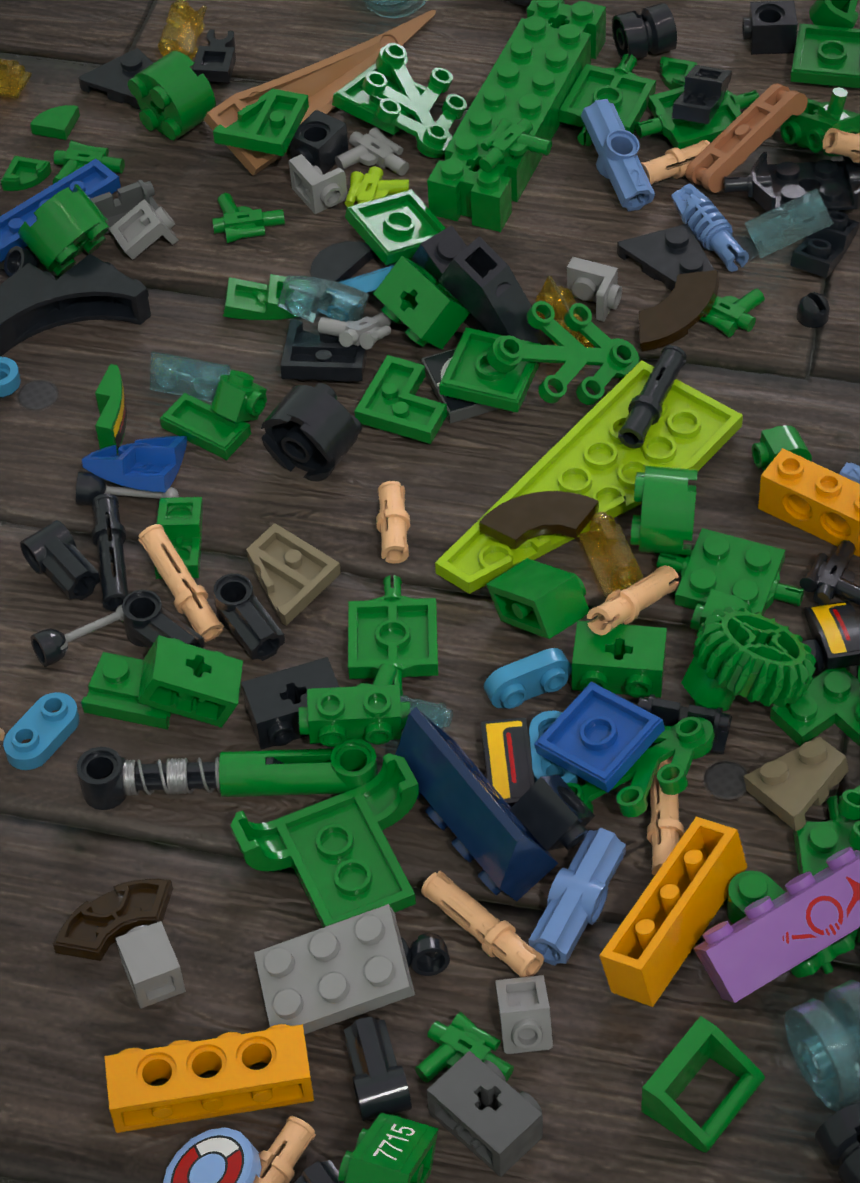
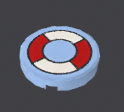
[163,1127,262,1183]

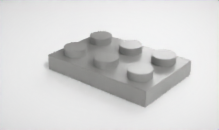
[254,904,415,1034]

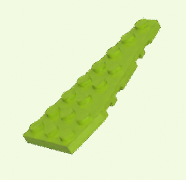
[435,360,743,594]

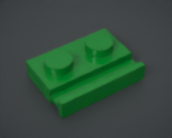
[81,652,174,730]

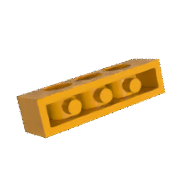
[758,448,860,557]
[104,1024,314,1133]

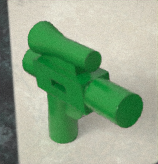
[479,118,552,172]
[53,140,125,184]
[212,193,285,244]
[700,288,765,338]
[415,1012,514,1083]

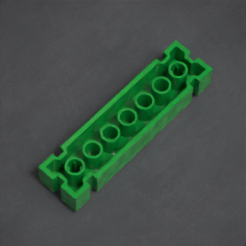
[427,0,606,232]

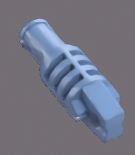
[671,183,749,272]

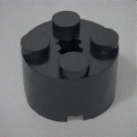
[261,383,362,481]

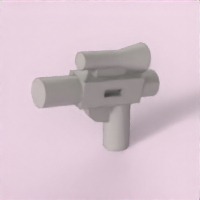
[335,127,409,176]
[318,312,391,349]

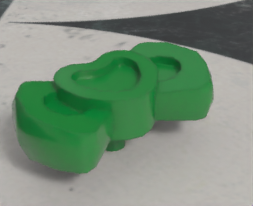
[790,933,855,978]

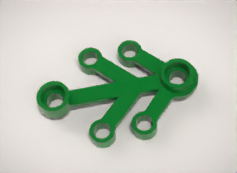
[362,43,467,158]
[487,301,639,405]
[567,717,715,817]

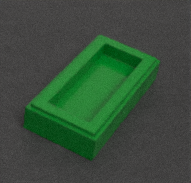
[160,393,251,460]

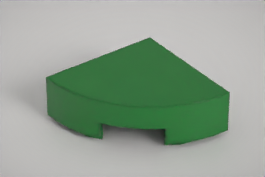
[660,56,697,90]
[30,105,80,140]
[1,156,52,191]

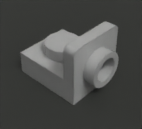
[289,154,347,214]
[109,199,179,260]
[567,257,622,322]
[495,975,553,1054]

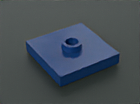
[534,682,665,793]

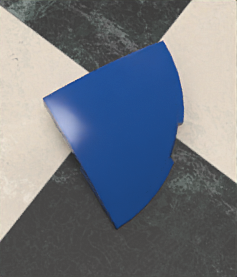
[82,436,187,492]

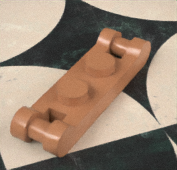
[685,83,808,193]

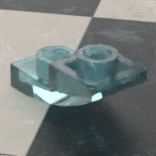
[277,276,369,323]

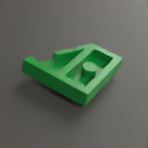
[213,88,309,156]

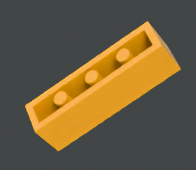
[599,817,747,1007]

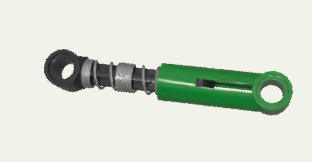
[76,738,378,810]

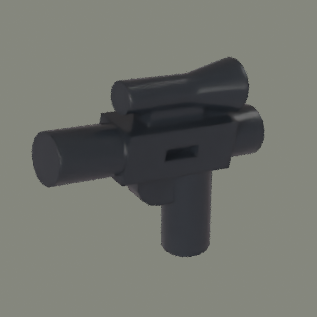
[799,540,860,606]

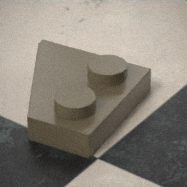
[246,523,341,626]
[743,736,849,831]

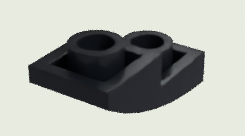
[790,211,860,278]

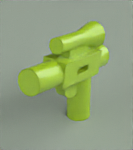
[345,166,409,207]

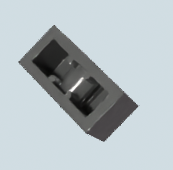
[427,1051,543,1177]

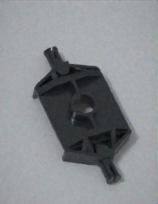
[723,152,860,214]

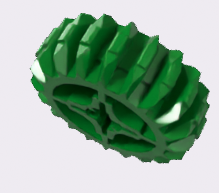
[693,607,816,707]

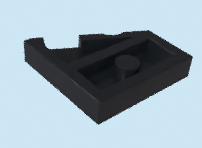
[78,48,153,110]
[617,223,714,291]
[280,320,367,382]

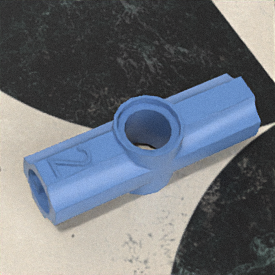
[581,99,655,212]
[529,828,626,966]

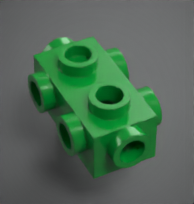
[780,87,860,156]
[299,663,410,747]

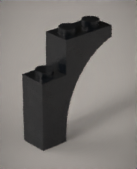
[0,254,151,356]

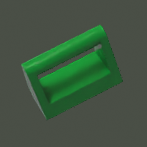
[641,1016,765,1153]

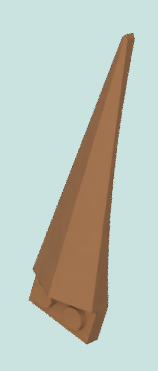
[204,10,436,176]

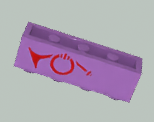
[694,847,860,1003]

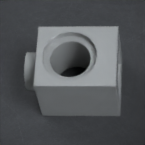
[115,921,186,1009]

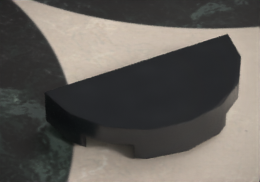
[310,241,375,300]

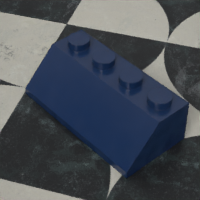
[395,707,558,901]

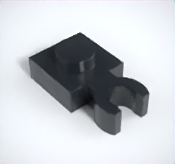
[192,29,236,83]

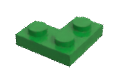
[354,355,447,444]
[770,667,860,747]

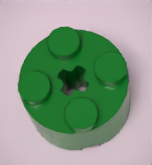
[128,51,216,141]
[18,184,110,277]
[630,466,698,556]

